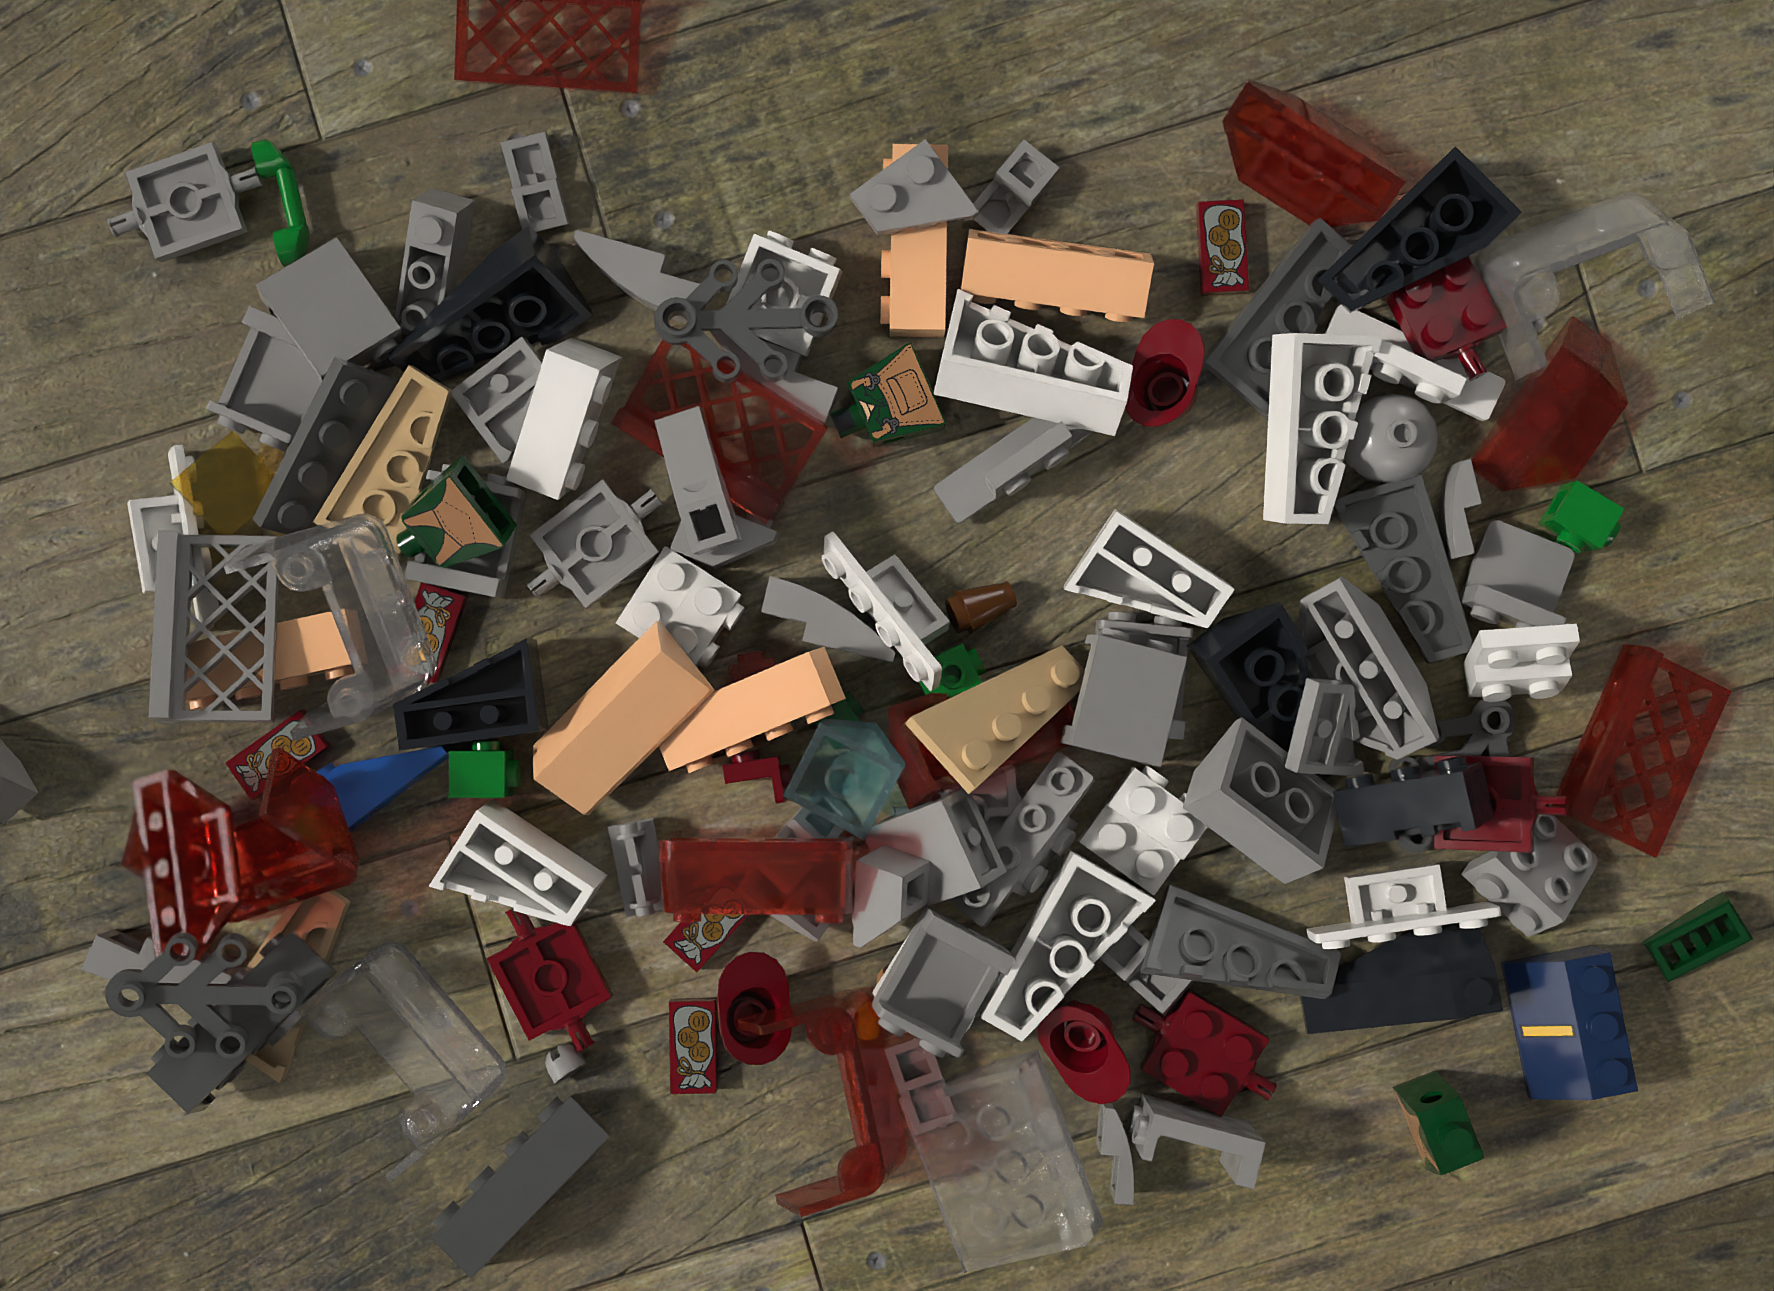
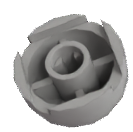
[1345,393,1439,485]

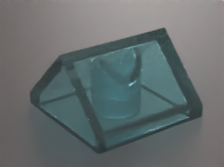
[783,719,906,840]

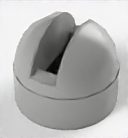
[545,1044,587,1084]

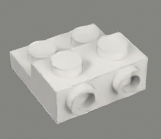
[727,230,843,356]
[616,546,745,669]
[1463,624,1580,702]
[1078,765,1208,896]

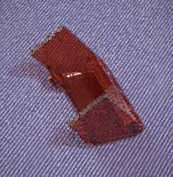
[121,747,359,923]
[658,830,855,923]
[738,989,907,1217]

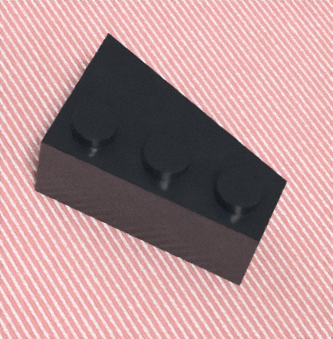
[393,638,549,751]
[1333,756,1495,847]

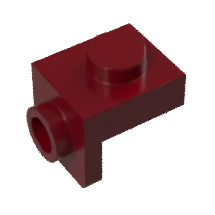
[722,750,794,804]

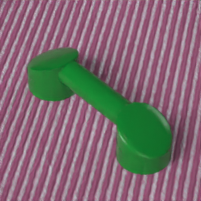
[251,139,310,267]

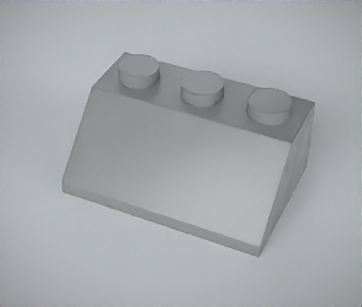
[1182,717,1338,884]

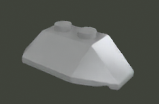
[1296,576,1440,760]

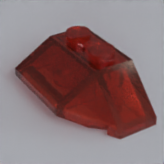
[1222,79,1407,227]
[1471,316,1628,492]
[132,770,244,961]

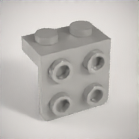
[1459,520,1575,628]
[1461,815,1598,937]

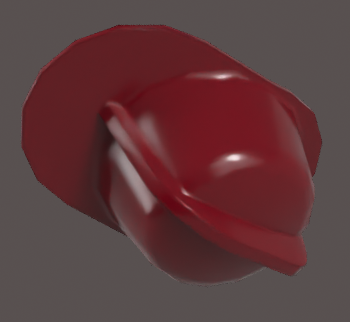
[1125,319,1205,427]
[717,951,792,1065]
[1037,999,1131,1104]

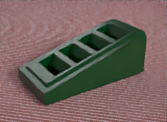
[1643,892,1753,982]

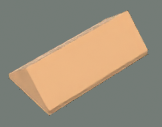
[533,621,715,815]

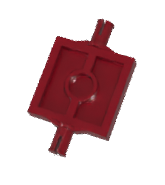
[1384,256,1507,381]
[1434,755,1568,853]
[487,908,613,1052]
[1132,989,1277,1117]

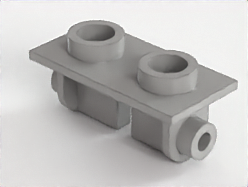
[608,818,671,917]

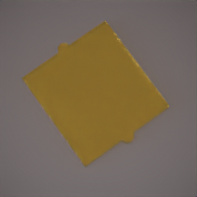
[170,431,275,535]

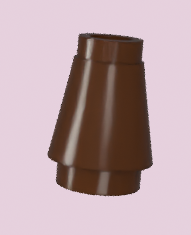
[945,581,1017,634]

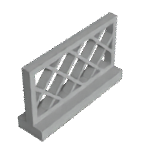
[149,530,280,725]

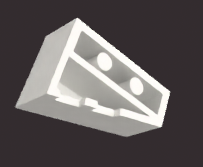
[506,338,622,500]
[1064,509,1235,628]
[429,799,608,926]

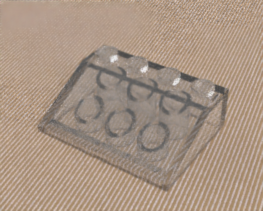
[899,1049,1104,1273]

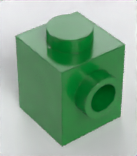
[1538,480,1625,553]
[919,643,986,707]
[448,741,521,798]

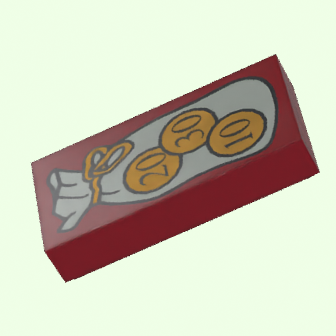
[1196,199,1249,296]
[392,582,468,683]
[225,709,331,800]
[663,872,756,972]
[669,998,718,1094]

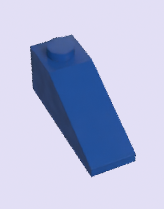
[301,744,456,838]

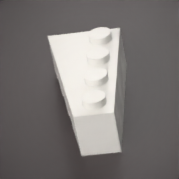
[934,289,1133,436]
[1263,333,1383,524]
[979,849,1156,1041]

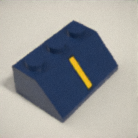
[1501,945,1638,1100]

